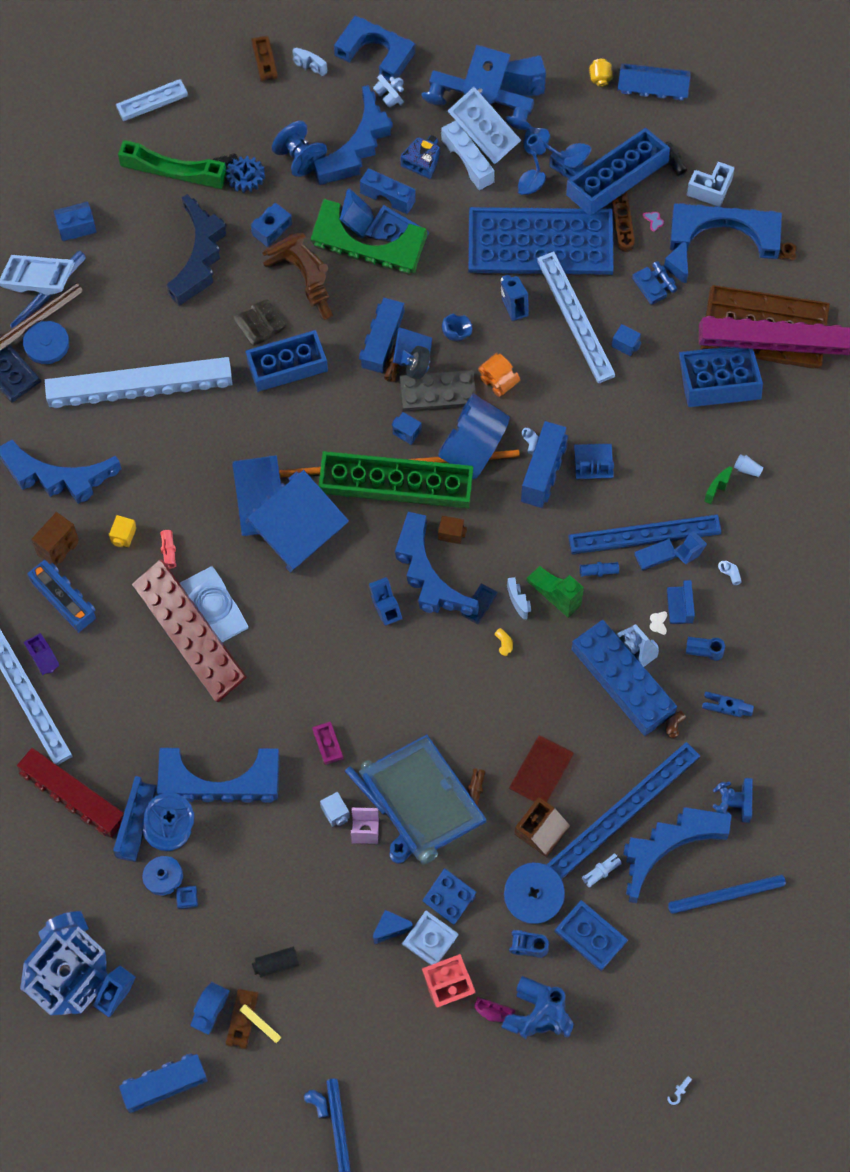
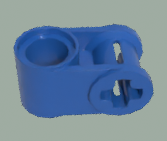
[390,824,426,863]
[509,930,549,957]

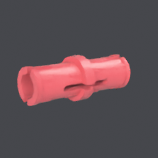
[160,530,176,569]

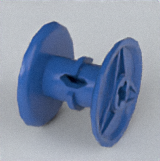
[272,121,327,177]
[142,793,194,851]

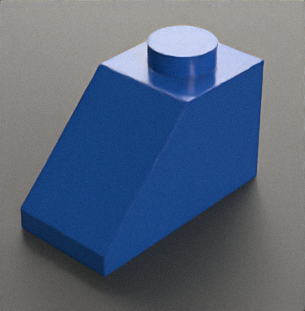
[93,966,136,1017]

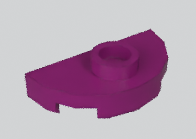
[475,997,516,1022]

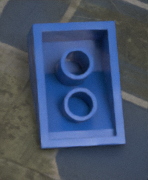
[489,55,546,96]

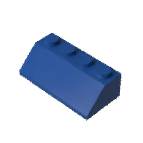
[618,63,690,100]

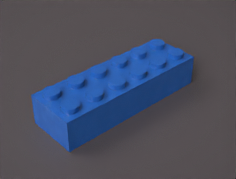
[566,128,670,216]
[571,620,677,737]

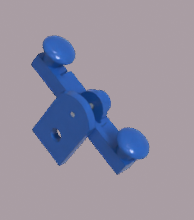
[422,45,534,130]

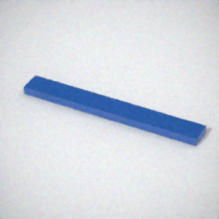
[568,515,722,554]

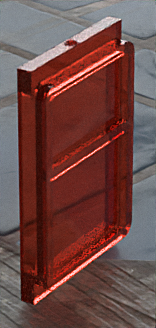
[509,735,574,802]

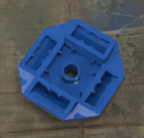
[20,924,108,1015]

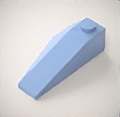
[616,624,659,667]

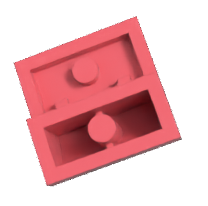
[422,954,475,1008]

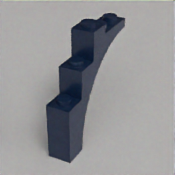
[166,194,227,306]

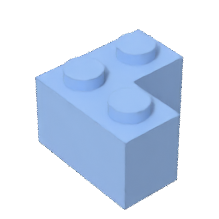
[687,162,735,206]

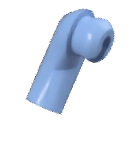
[522,427,539,455]
[718,561,742,585]

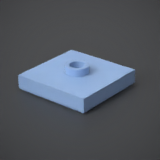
[402,911,459,965]

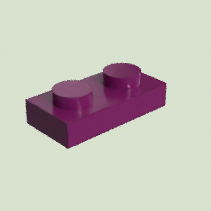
[312,721,343,765]

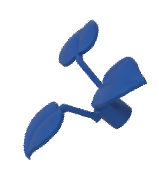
[518,126,591,195]

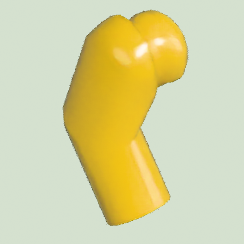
[494,628,513,656]

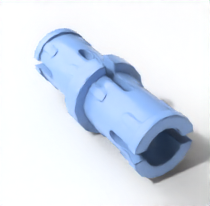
[582,854,622,888]

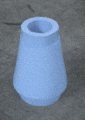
[734,454,763,477]

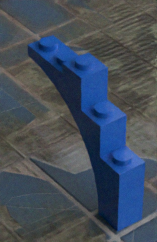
[314,85,393,185]
[0,439,122,504]
[395,512,479,615]
[623,807,731,903]

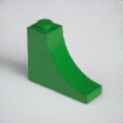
[526,566,584,618]

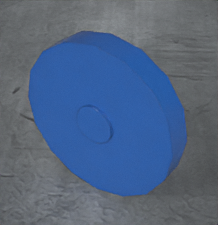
[23,321,69,364]

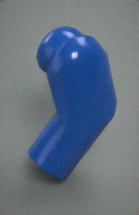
[304,1090,328,1118]

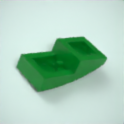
[704,466,733,504]

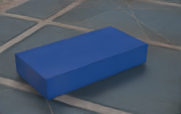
[634,539,677,571]

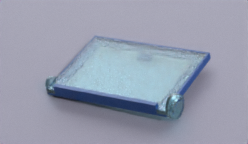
[359,735,487,865]

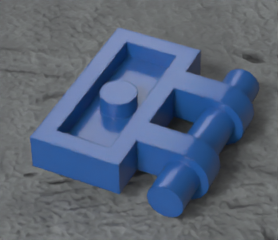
[632,261,677,305]

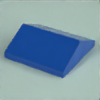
[340,189,374,238]

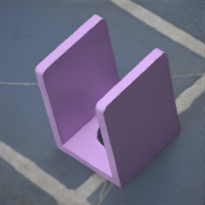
[351,808,379,844]

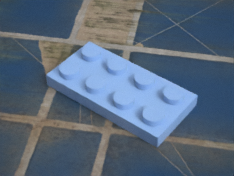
[448,87,521,164]

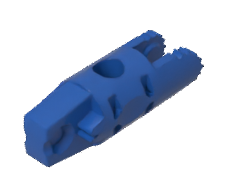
[702,692,754,717]

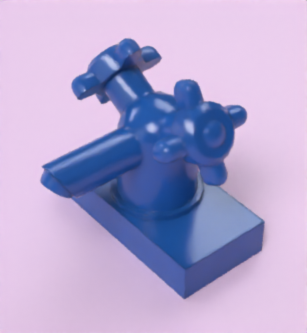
[712,778,753,823]

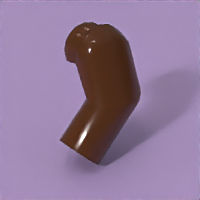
[665,710,686,738]

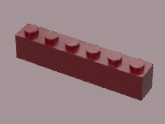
[17,748,124,838]

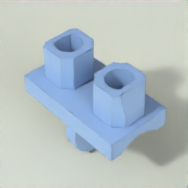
[373,74,404,108]

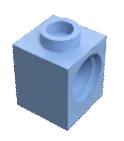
[320,792,350,827]

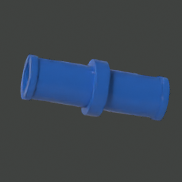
[579,562,619,577]

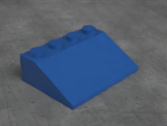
[679,347,763,407]

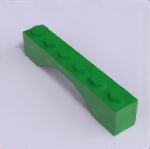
[118,140,227,189]

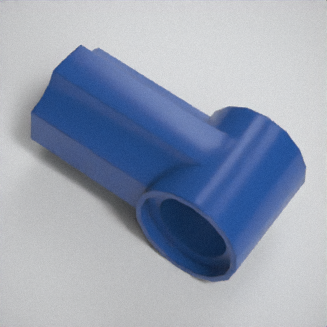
[686,637,725,661]

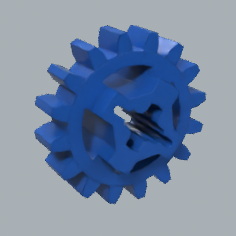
[226,156,265,193]

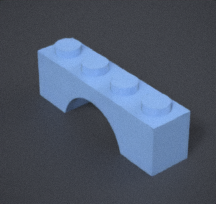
[441,120,494,190]

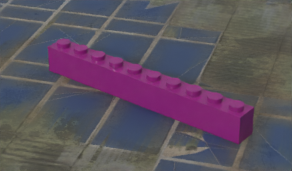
[699,316,850,355]

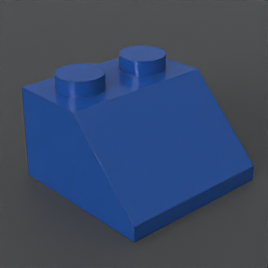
[53,202,97,241]

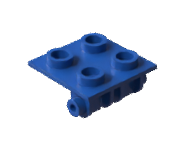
[574,444,614,479]
[422,868,477,925]

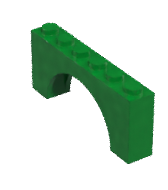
[310,199,428,274]

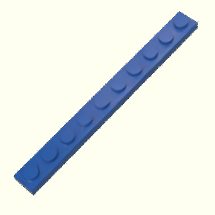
[546,742,700,879]

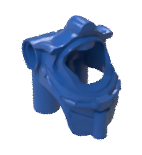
[502,976,573,1039]

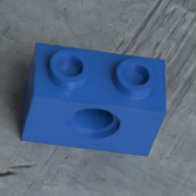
[251,203,292,247]

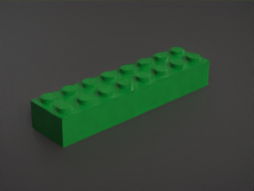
[319,451,473,509]

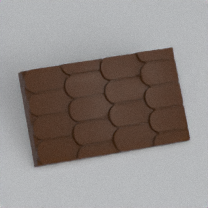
[701,285,830,368]

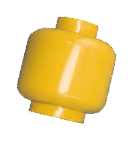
[589,59,613,86]

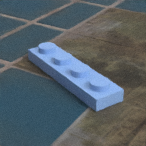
[116,79,188,121]

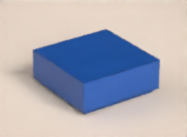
[176,886,198,909]

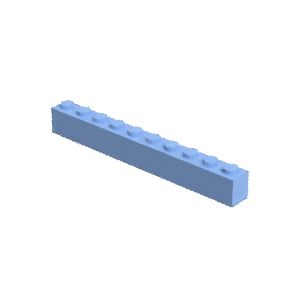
[45,357,233,408]

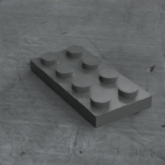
[400,370,476,412]

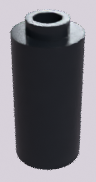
[252,946,299,978]

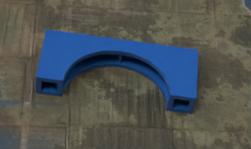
[670,203,782,259]
[157,748,280,803]

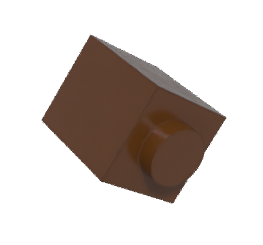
[438,516,467,544]

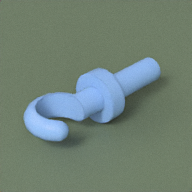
[668,1076,692,1105]

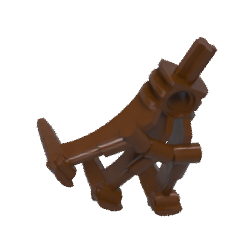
[262,233,334,320]

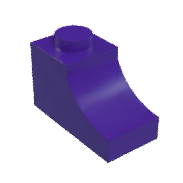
[23,633,60,675]

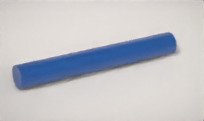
[345,766,386,815]

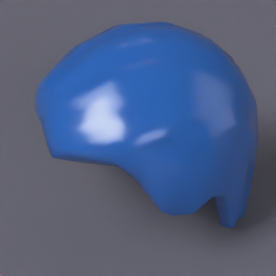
[441,313,473,342]

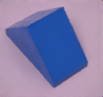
[664,242,688,283]
[373,910,413,944]

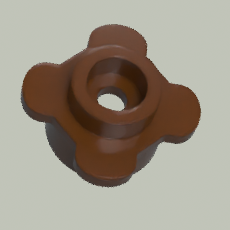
[778,242,797,260]

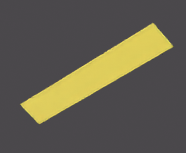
[240,1004,281,1043]

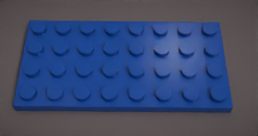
[468,207,613,275]

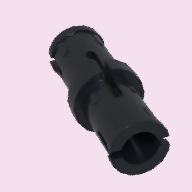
[665,141,687,176]

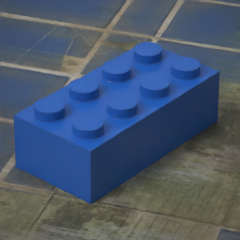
[245,330,328,392]
[521,421,569,508]

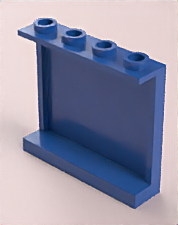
[245,470,349,573]

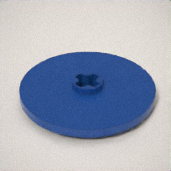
[504,863,565,924]

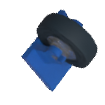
[393,328,432,380]

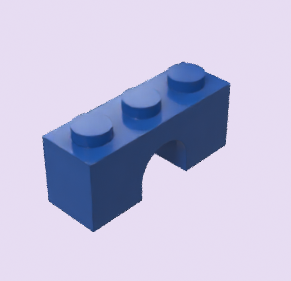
[360,168,416,214]

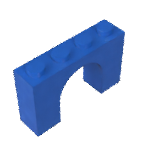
[334,16,415,82]

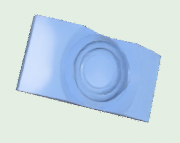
[0,255,75,295]
[180,566,249,642]

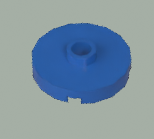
[142,856,183,896]

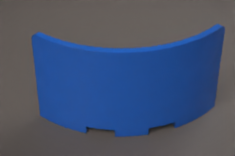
[438,393,510,479]
[232,455,281,536]

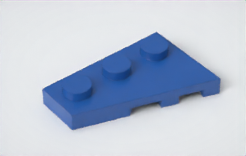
[365,205,429,242]

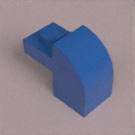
[369,577,402,626]
[38,911,88,940]
[190,982,230,1035]

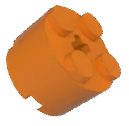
[478,353,520,397]

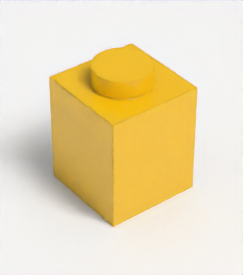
[109,515,137,548]

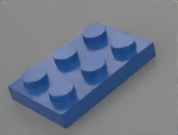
[555,900,628,971]

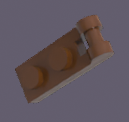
[251,36,278,82]
[226,989,259,1049]

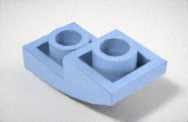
[293,48,327,76]
[507,577,531,619]

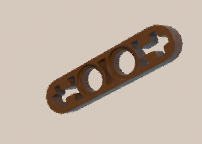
[612,191,634,252]

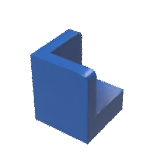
[673,531,707,565]

